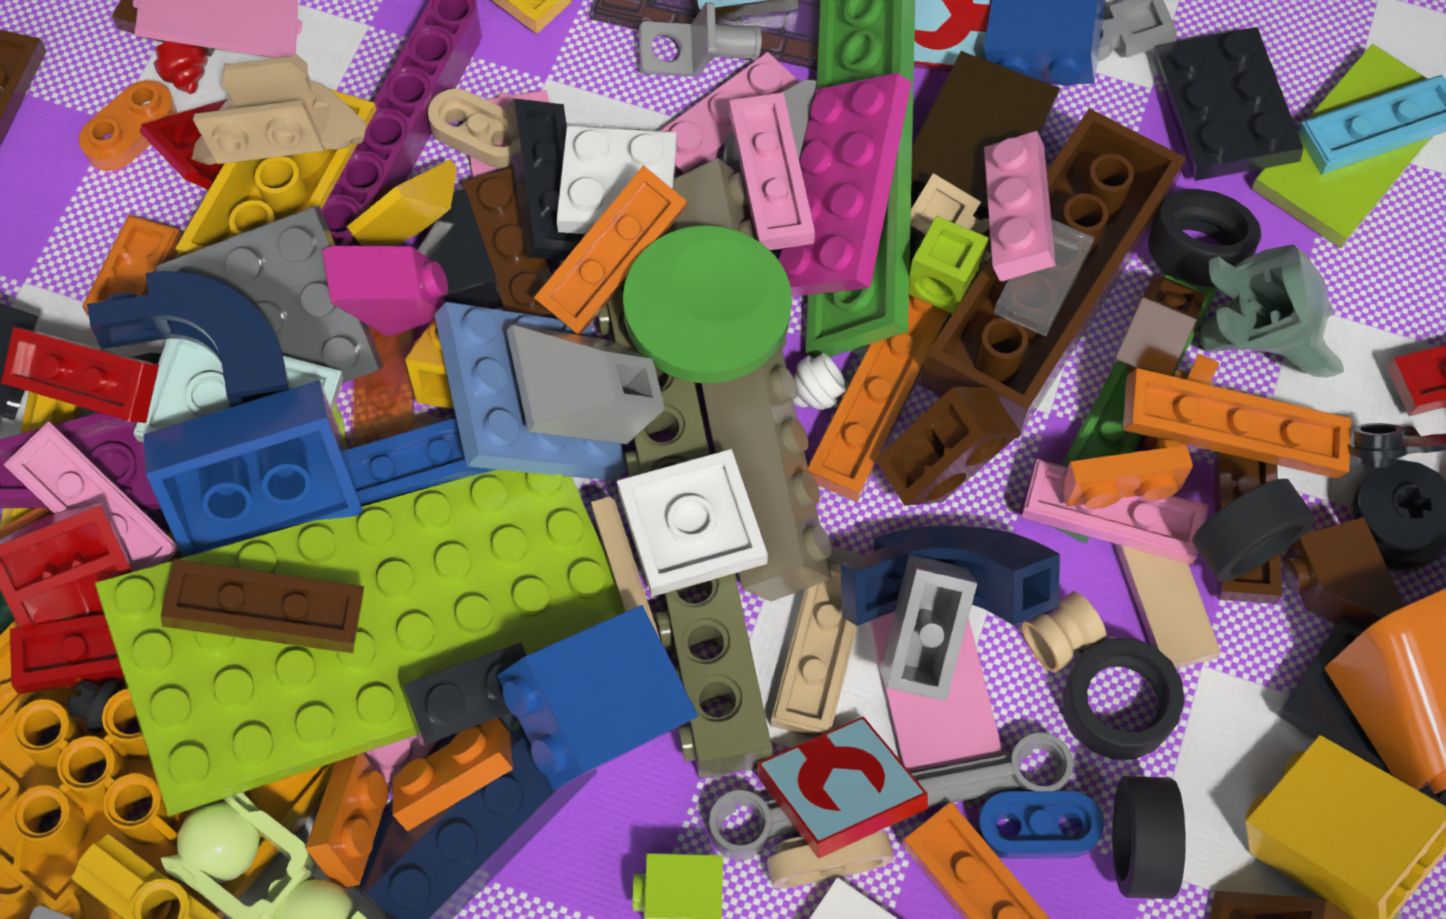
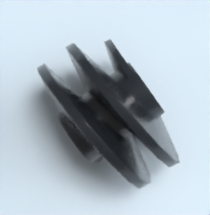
[1350,460,1446,571]

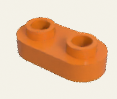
[79,80,177,171]

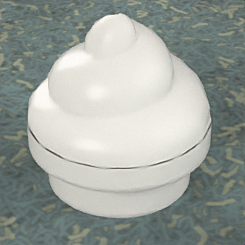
[793,353,848,410]

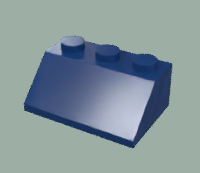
[143,380,363,558]

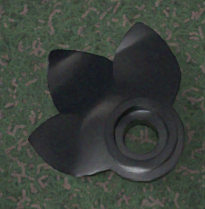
[1348,423,1446,468]

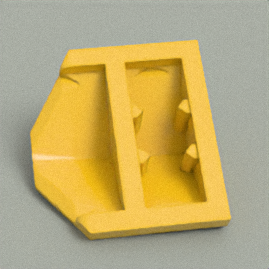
[347,159,457,246]

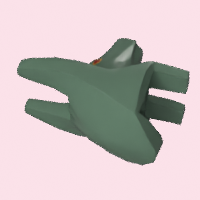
[1199,244,1344,378]

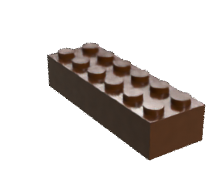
[920,108,1186,439]

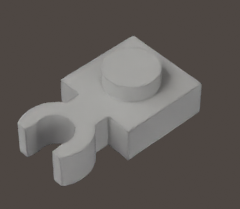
[1097,0,1177,62]

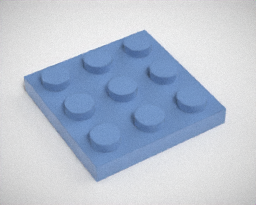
[434,302,627,481]

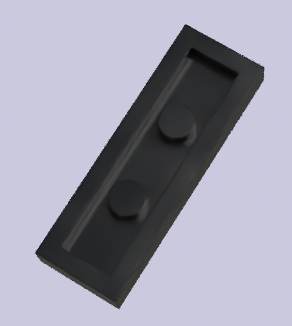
[506,98,583,260]

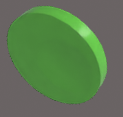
[623,226,792,383]

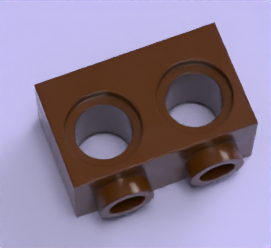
[875,387,1021,506]

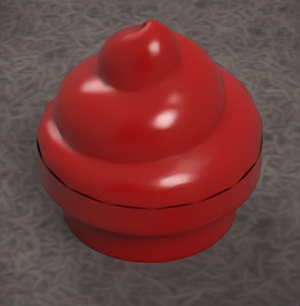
[153,41,208,94]

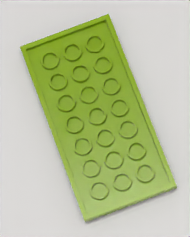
[95,470,625,817]

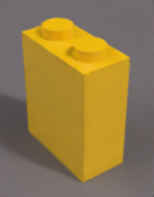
[1245,735,1446,919]

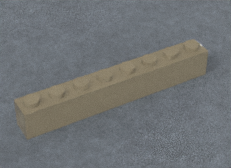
[671,158,832,602]

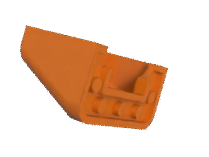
[1324,588,1446,794]

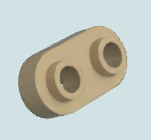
[428,89,513,168]
[767,831,894,889]

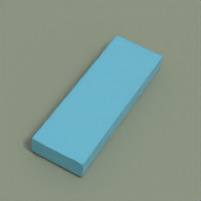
[1297,74,1446,175]

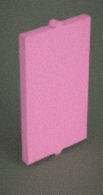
[133,0,303,58]
[869,611,1003,773]

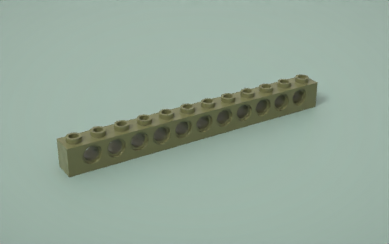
[583,129,772,779]

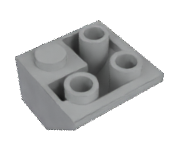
[506,324,665,444]

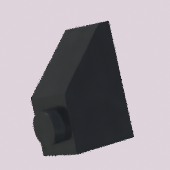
[418,189,502,309]

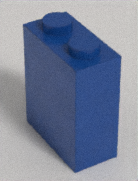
[984,0,1106,86]
[497,605,698,790]

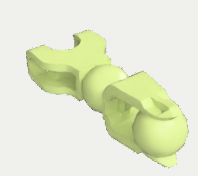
[161,792,367,919]

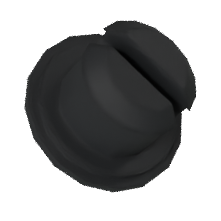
[67,680,121,734]

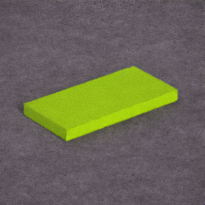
[1251,43,1434,248]

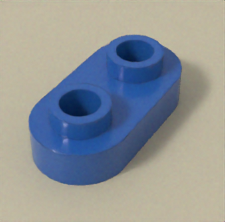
[976,791,1104,859]

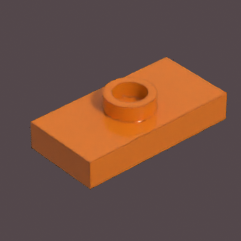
[82,215,182,316]

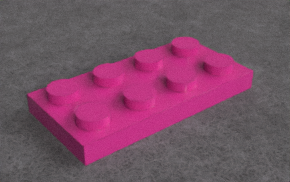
[779,73,912,297]

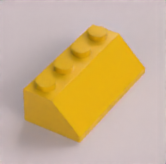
[176,88,377,257]

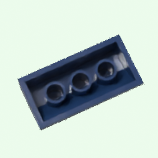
[354,713,597,919]

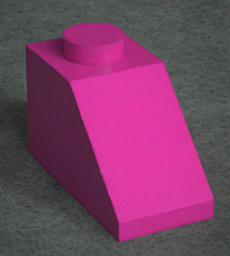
[322,246,448,337]

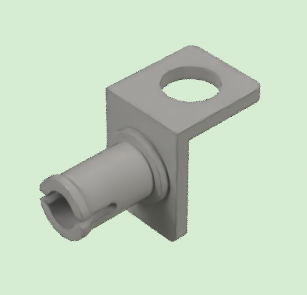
[639,2,762,77]

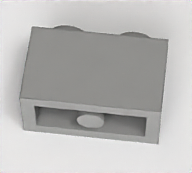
[880,555,977,701]

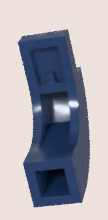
[87,271,291,407]
[841,525,1060,626]

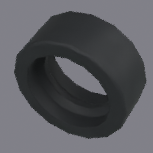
[1148,189,1262,288]
[1192,478,1315,581]
[1062,638,1185,760]
[1112,776,1186,899]

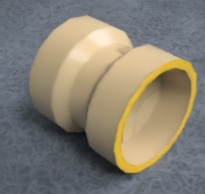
[1022,591,1107,673]

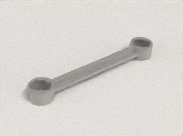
[709,732,1073,860]

